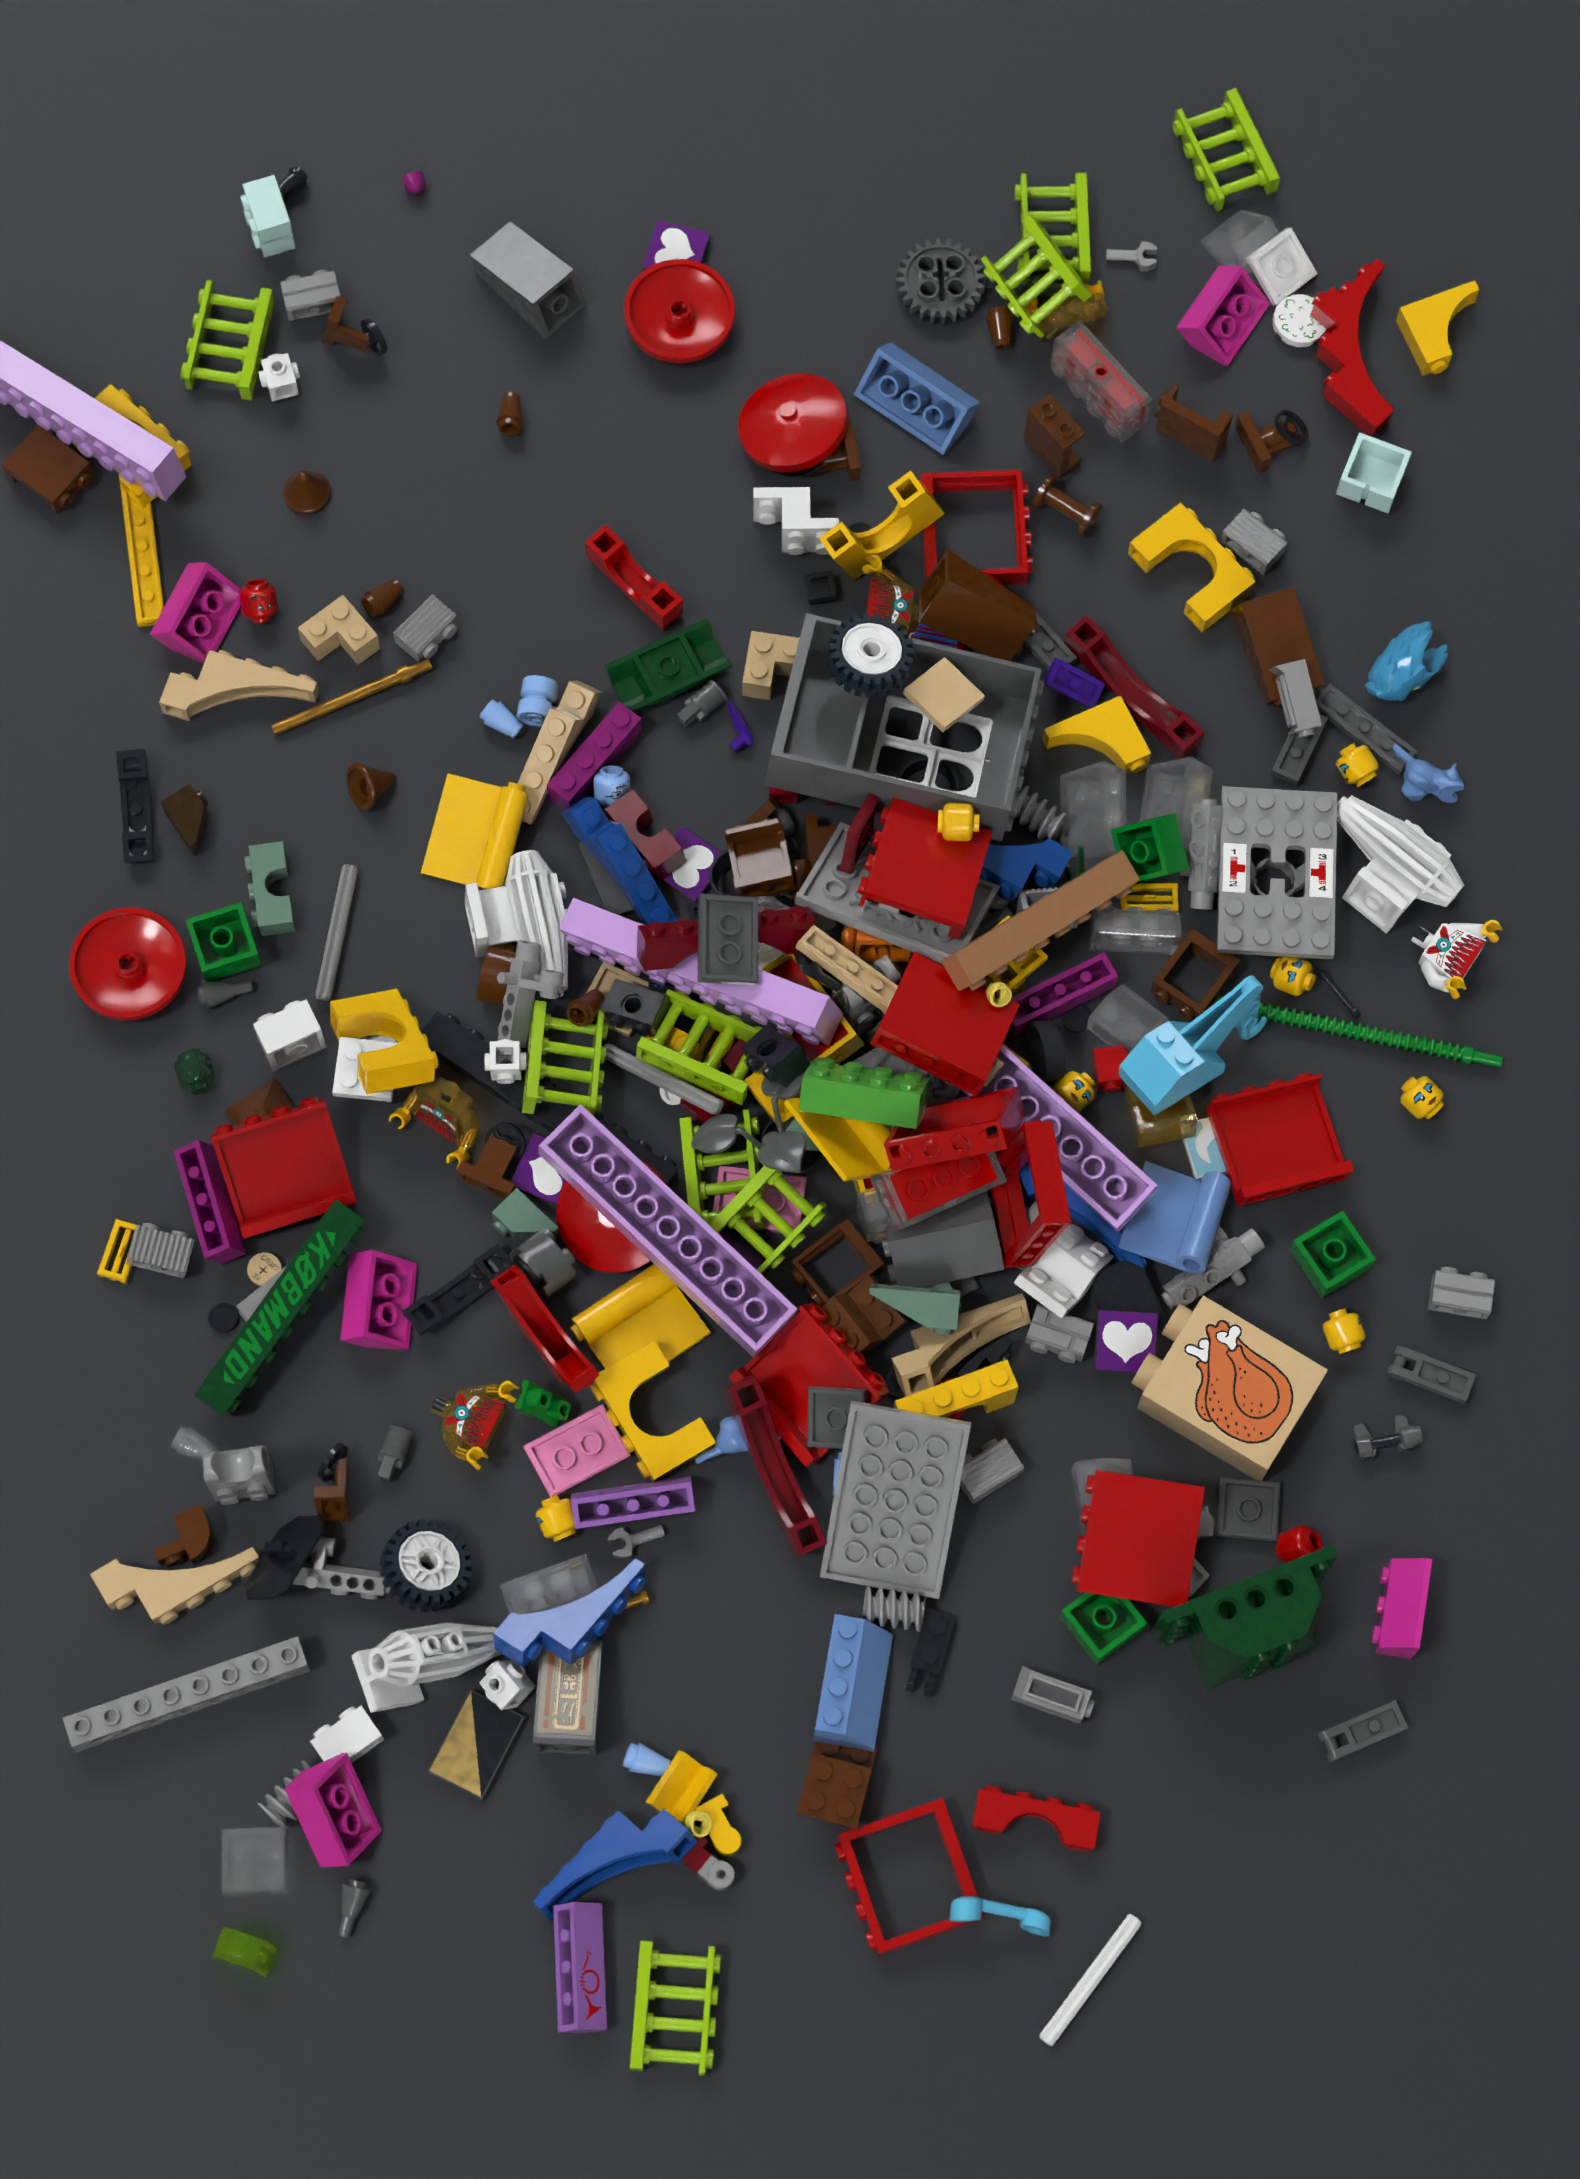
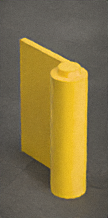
[421,773,529,890]
[784,1097,900,1182]
[570,1264,711,1368]

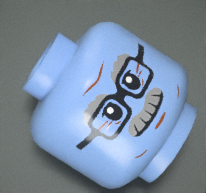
[594,765,631,809]

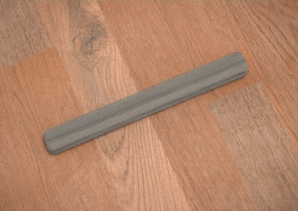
[315,864,358,1001]
[604,1043,724,1115]

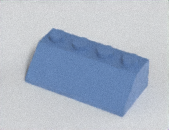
[853,342,981,455]
[813,1614,893,1751]

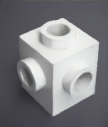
[258,353,300,402]
[485,1039,527,1084]
[479,1660,536,1710]

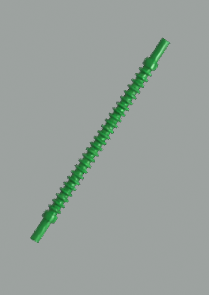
[1215,996,1503,1068]

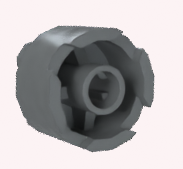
[510,1228,576,1300]

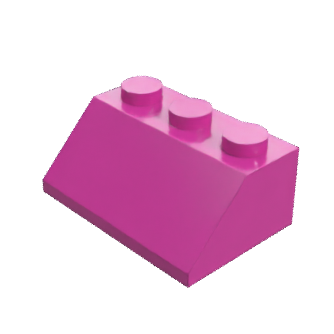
[1176,266,1270,366]
[150,562,241,664]
[340,1250,417,1350]
[1371,1558,1432,1659]
[285,1753,382,1867]

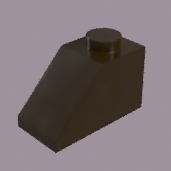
[160,784,208,856]

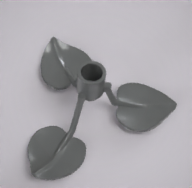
[691,1069,807,1173]

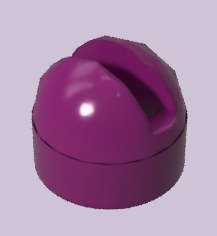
[402,171,425,194]

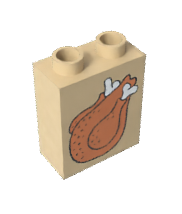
[1131,1295,1328,1481]

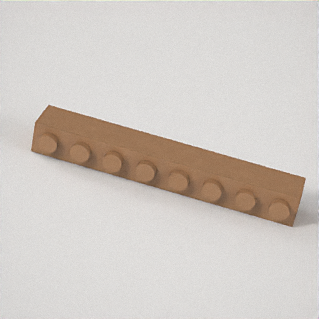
[941,850,1140,991]

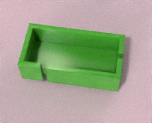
[799,1058,930,1129]

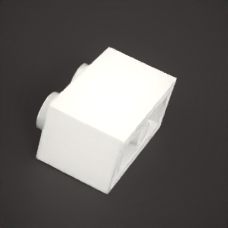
[310,1706,384,1763]

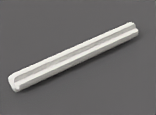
[1039,1914,1142,2046]

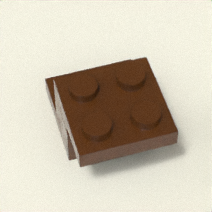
[821,1274,909,1358]
[796,1742,878,1830]

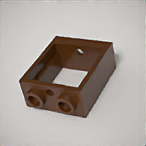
[1150,929,1240,1021]
[790,1219,884,1307]

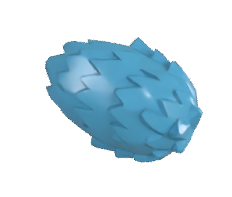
[1365,621,1448,701]

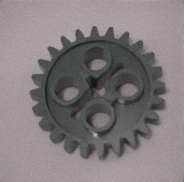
[896,238,985,324]

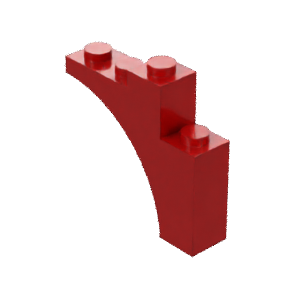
[490,1265,600,1393]

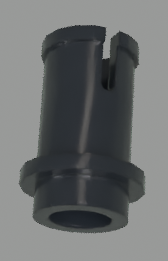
[278,166,308,201]

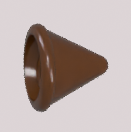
[283,470,330,514]
[346,763,396,810]

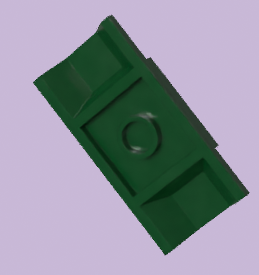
[605,618,732,712]

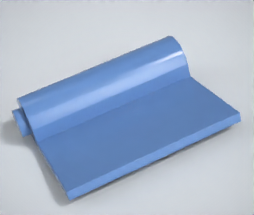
[1118,1161,1231,1274]

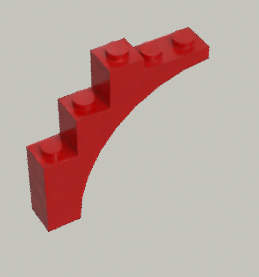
[1310,258,1394,437]

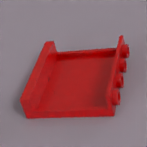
[857,797,993,940]
[870,952,1020,1097]
[1206,1073,1354,1207]
[210,1096,357,1239]
[729,1303,890,1467]
[1071,1469,1205,1607]

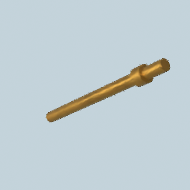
[271,658,432,735]

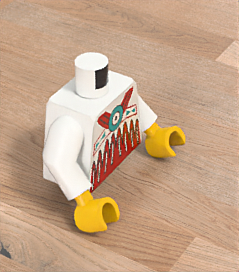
[1411,920,1503,999]

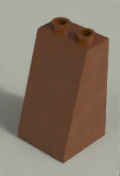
[919,550,1038,661]
[1229,587,1325,707]

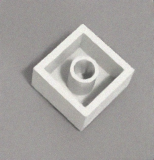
[253,999,327,1072]

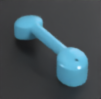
[949,1896,1051,1937]

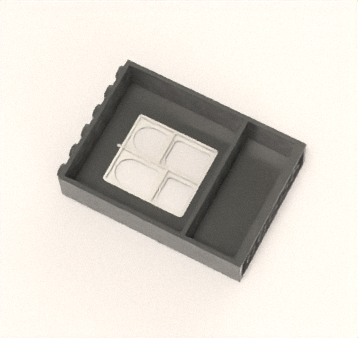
[765,613,1045,842]

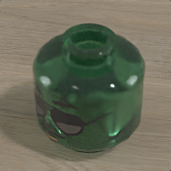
[174,1049,216,1095]

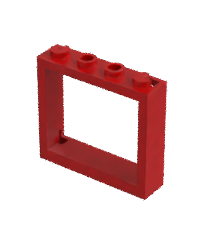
[920,470,1033,585]
[884,1086,1025,1172]
[989,1119,1071,1268]
[834,1798,985,1956]

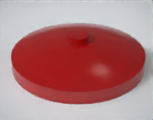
[624,259,735,364]
[738,373,849,472]
[69,907,187,1021]
[557,1159,668,1273]

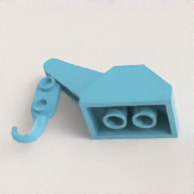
[1118,975,1267,1116]

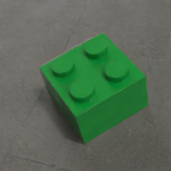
[1110,813,1190,882]
[185,902,262,981]
[1289,1211,1376,1298]
[1059,1593,1147,1665]

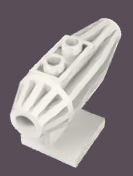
[1337,795,1464,934]
[464,850,568,998]
[351,1622,501,1713]

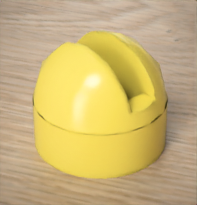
[986,981,1012,1007]
[684,1811,712,1837]

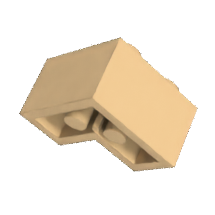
[298,595,380,665]
[742,631,800,700]

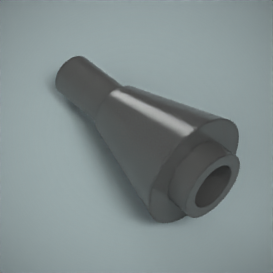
[197,981,253,1009]
[338,1878,372,1938]

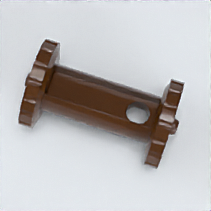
[1032,474,1102,537]

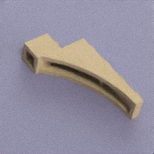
[159,650,319,721]
[517,680,602,825]
[892,1293,1031,1397]
[90,1547,260,1625]

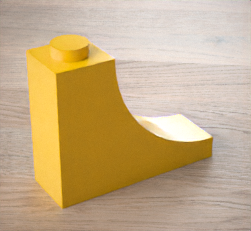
[1396,280,1480,376]
[1042,695,1151,775]

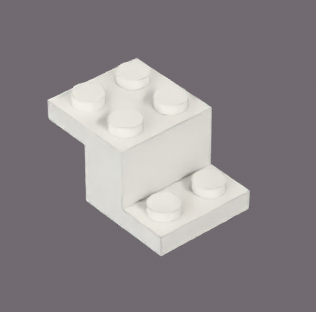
[753,487,839,555]
[332,1035,399,1102]
[1014,1224,1114,1319]

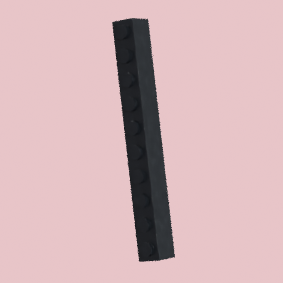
[421,1011,678,1188]

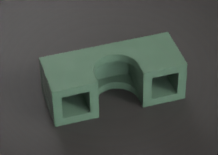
[245,841,296,936]

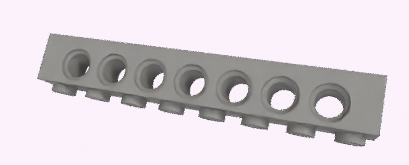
[63,1636,311,1752]

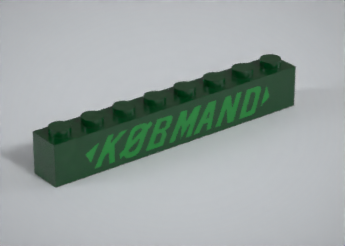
[193,1199,365,1417]

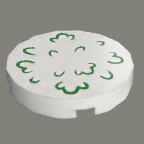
[1272,294,1326,347]

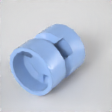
[516,675,559,727]

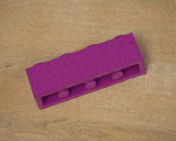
[547,702,642,810]
[1009,952,1118,1038]
[173,1140,247,1265]

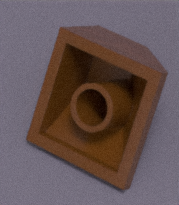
[225,1078,294,1126]

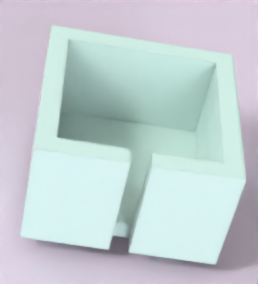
[240,175,296,258]
[1336,432,1412,513]

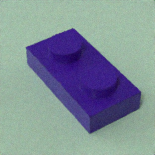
[1043,658,1105,709]

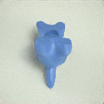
[1392,744,1465,803]
[695,1416,780,1464]

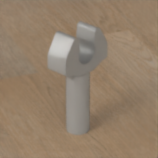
[1106,241,1157,271]
[608,1525,665,1560]

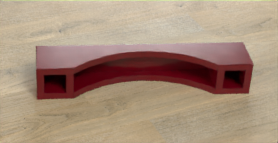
[1064,615,1205,762]
[637,906,816,971]
[722,1376,827,1556]

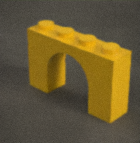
[70,384,192,509]
[819,470,945,581]
[1128,502,1256,633]
[330,988,438,1095]
[590,1340,716,1482]
[894,1360,1018,1418]

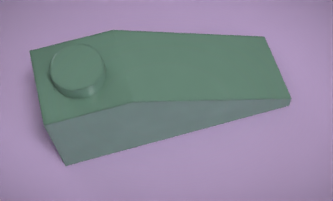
[869,1283,960,1334]

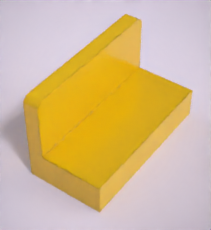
[646,1750,717,1825]

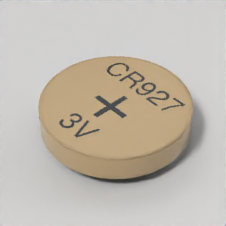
[247,1253,282,1287]

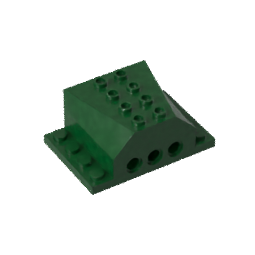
[1151,1545,1338,1690]

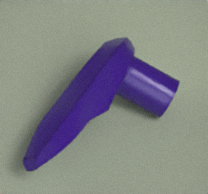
[727,701,753,753]

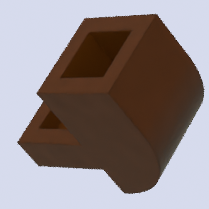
[476,943,517,1006]
[153,1504,213,1567]

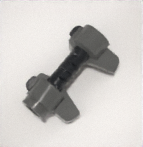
[1353,1416,1423,1461]

